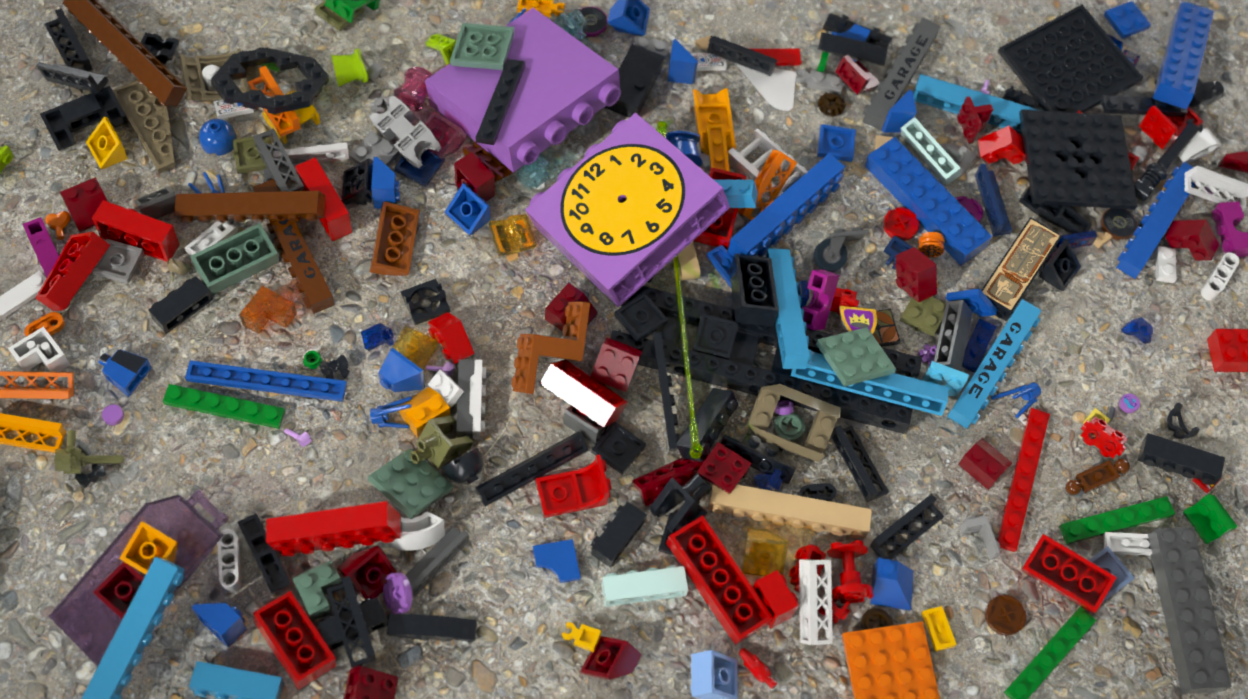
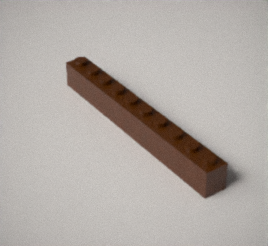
[62,0,187,107]

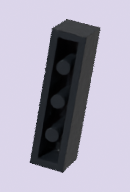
[676,388,739,462]
[1138,433,1225,485]

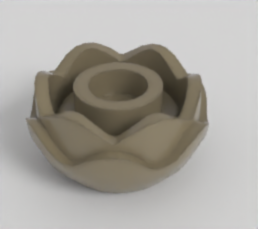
[167,258,191,275]

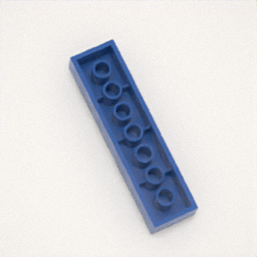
[1152,1,1214,109]
[865,137,992,266]
[728,153,845,258]

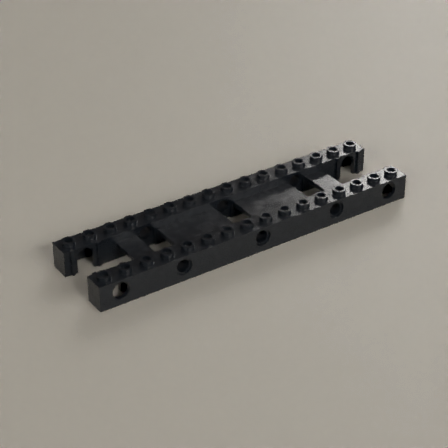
[610,286,922,434]

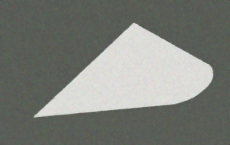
[735,63,796,111]

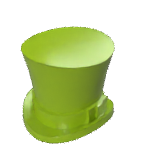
[331,48,368,87]

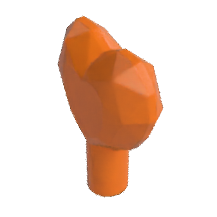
[45,211,71,240]

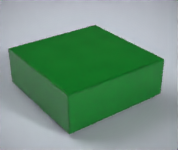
[817,51,829,73]

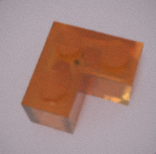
[239,286,297,334]

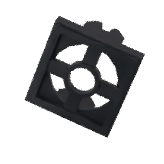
[341,158,373,205]
[400,279,450,325]

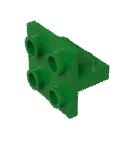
[1183,494,1237,544]

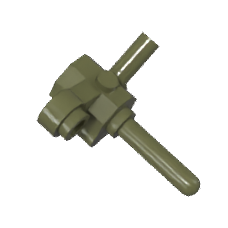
[54,430,124,474]

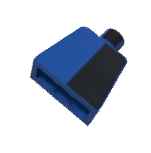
[99,349,152,397]

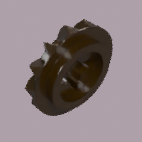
[818,92,846,117]
[860,608,893,630]

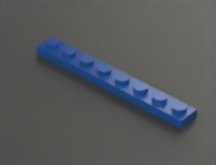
[185,360,347,402]

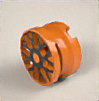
[918,232,945,258]

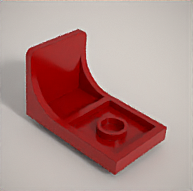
[1139,106,1204,150]
[535,455,612,518]

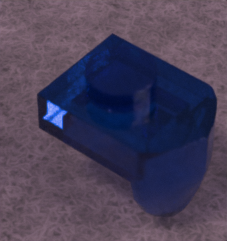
[1121,317,1153,344]
[754,468,783,491]

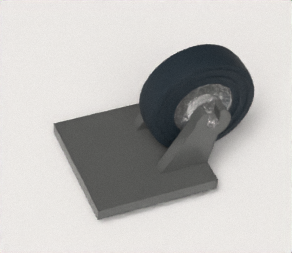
[814,227,869,272]

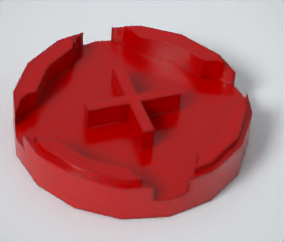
[883,207,920,241]

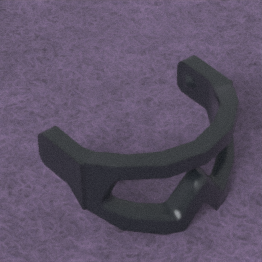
[1167,402,1200,439]

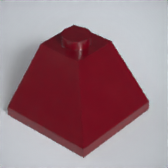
[337,546,397,600]
[580,636,642,680]

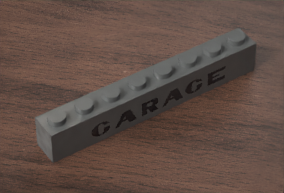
[862,17,941,131]

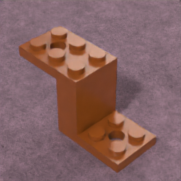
[511,302,590,394]

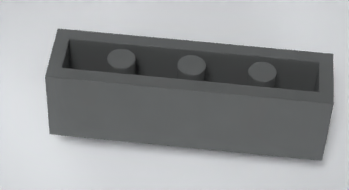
[934,300,973,371]

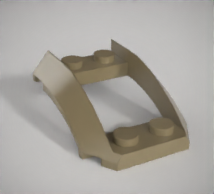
[179,48,262,101]
[747,383,841,462]

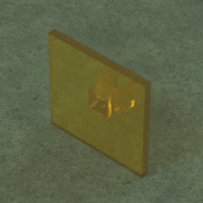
[392,326,439,370]

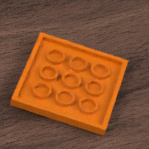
[841,622,940,699]

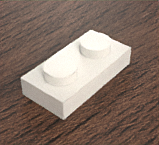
[1155,246,1177,283]
[428,369,464,407]

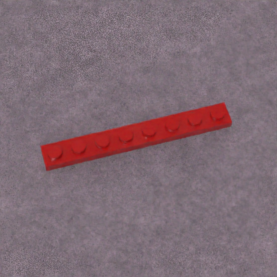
[997,408,1050,553]

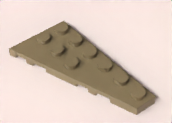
[113,79,176,173]

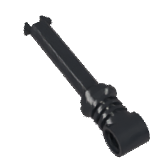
[1134,119,1203,202]

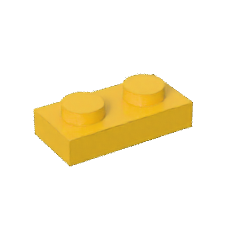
[921,606,957,652]

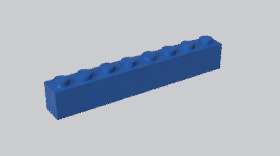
[1116,162,1195,279]

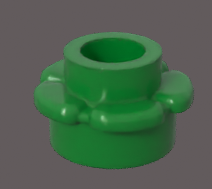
[303,351,322,369]

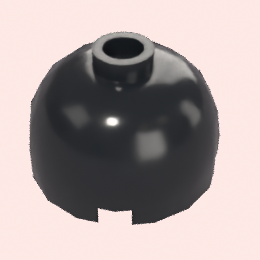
[443,448,484,485]

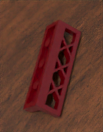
[632,454,708,506]

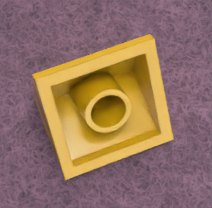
[86,117,128,169]

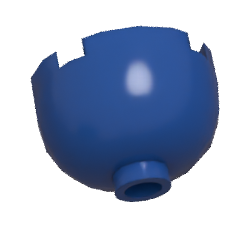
[199,118,237,156]

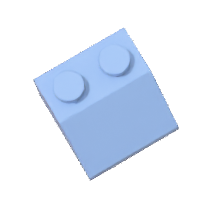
[691,650,738,699]

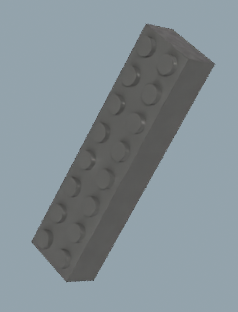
[1147,527,1232,694]

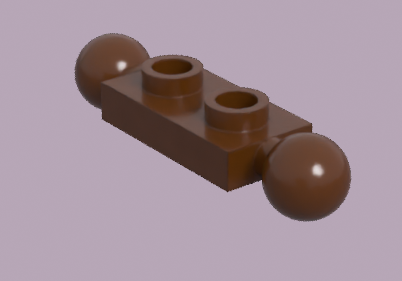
[1065,458,1130,495]

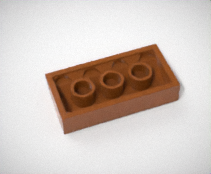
[369,201,420,276]

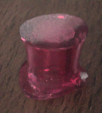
[394,67,432,111]

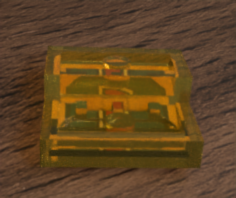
[488,214,537,256]

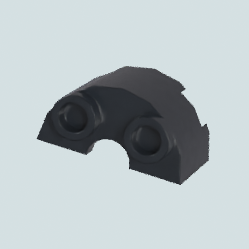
[140,32,179,64]

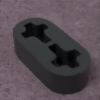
[798,483,836,502]

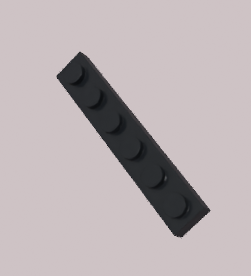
[475,59,526,145]
[653,332,680,451]
[475,431,588,507]

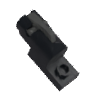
[1188,77,1224,107]

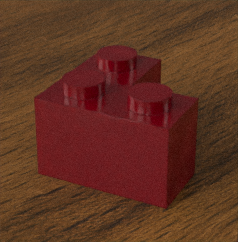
[1165,219,1219,261]

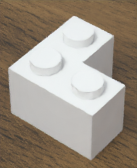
[8,327,70,372]

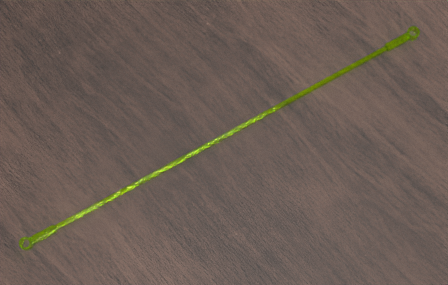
[656,121,703,458]

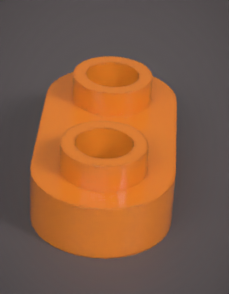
[24,312,65,337]

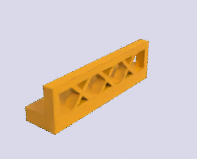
[0,413,66,453]

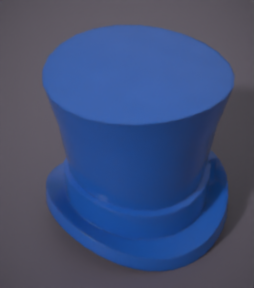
[665,130,702,167]

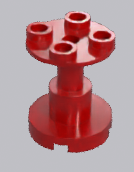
[827,540,873,604]

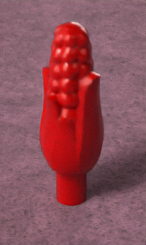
[739,648,778,689]

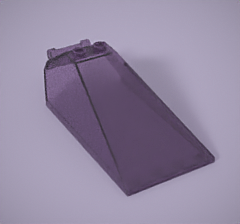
[49,490,229,666]

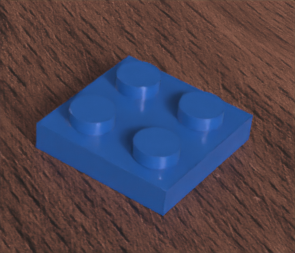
[1104,1,1151,39]
[817,124,856,162]

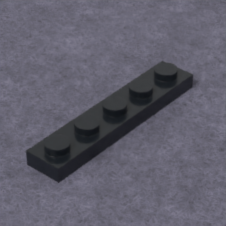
[1100,95,1188,117]

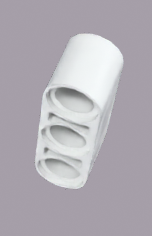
[1201,252,1239,301]
[217,529,242,593]

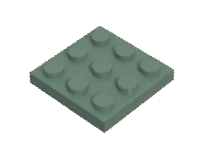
[450,23,515,70]
[816,327,896,387]
[368,448,453,519]

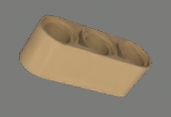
[675,241,700,281]

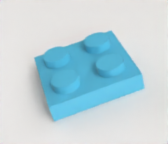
[922,361,969,397]

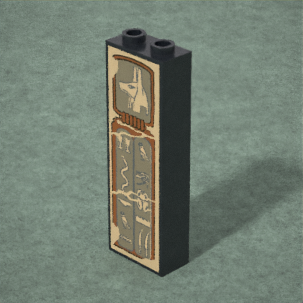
[981,217,1062,321]

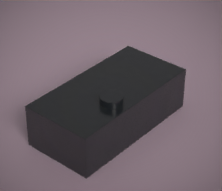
[604,44,664,118]
[729,253,779,327]

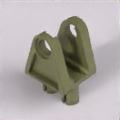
[410,416,474,470]

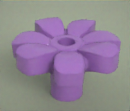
[918,344,937,367]

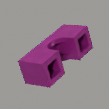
[1212,202,1248,257]
[802,270,840,330]

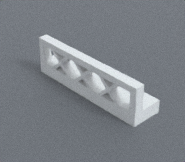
[1185,166,1248,211]
[799,559,832,645]

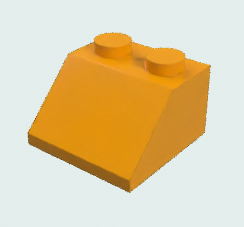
[396,387,450,438]
[119,521,178,574]

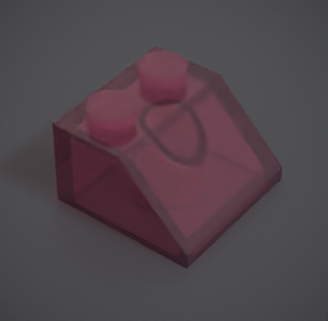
[425,111,468,159]

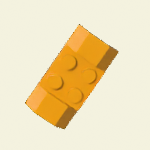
[693,88,736,155]

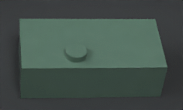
[190,223,279,295]

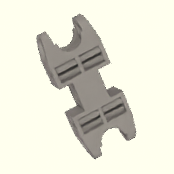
[369,95,442,169]

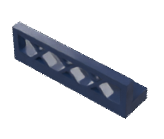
[975,164,1012,236]

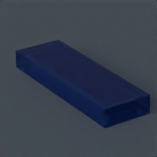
[962,318,997,373]

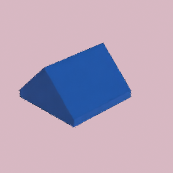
[667,39,698,84]
[881,90,916,133]
[445,183,490,235]

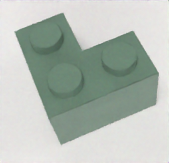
[292,560,342,622]

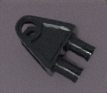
[650,473,712,534]

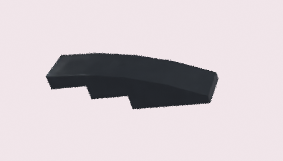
[818,32,888,66]
[1018,186,1092,238]
[237,513,291,593]
[386,614,476,642]

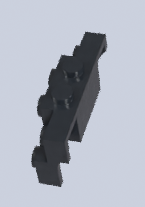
[40,86,128,151]

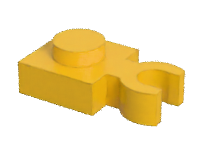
[562,622,602,652]

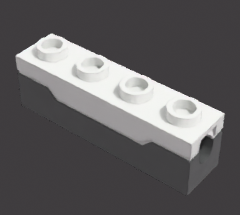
[457,360,486,439]

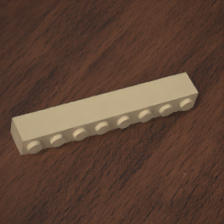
[708,484,872,539]

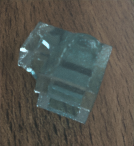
[554,9,588,42]
[517,154,549,190]

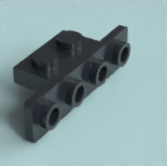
[721,433,796,484]

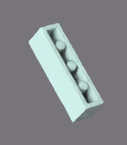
[901,117,960,186]
[601,565,688,607]

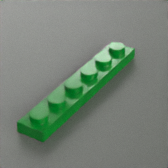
[163,384,285,429]
[1059,496,1175,545]
[1004,606,1097,699]

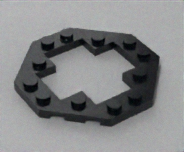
[211,47,329,114]

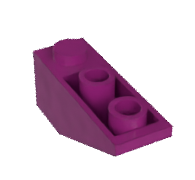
[22,217,59,278]

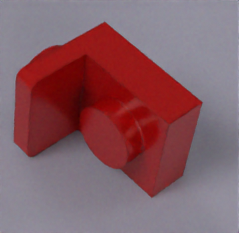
[817,600,851,624]

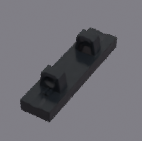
[823,13,892,49]

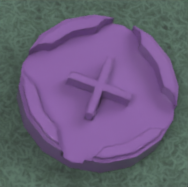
[383,572,412,614]

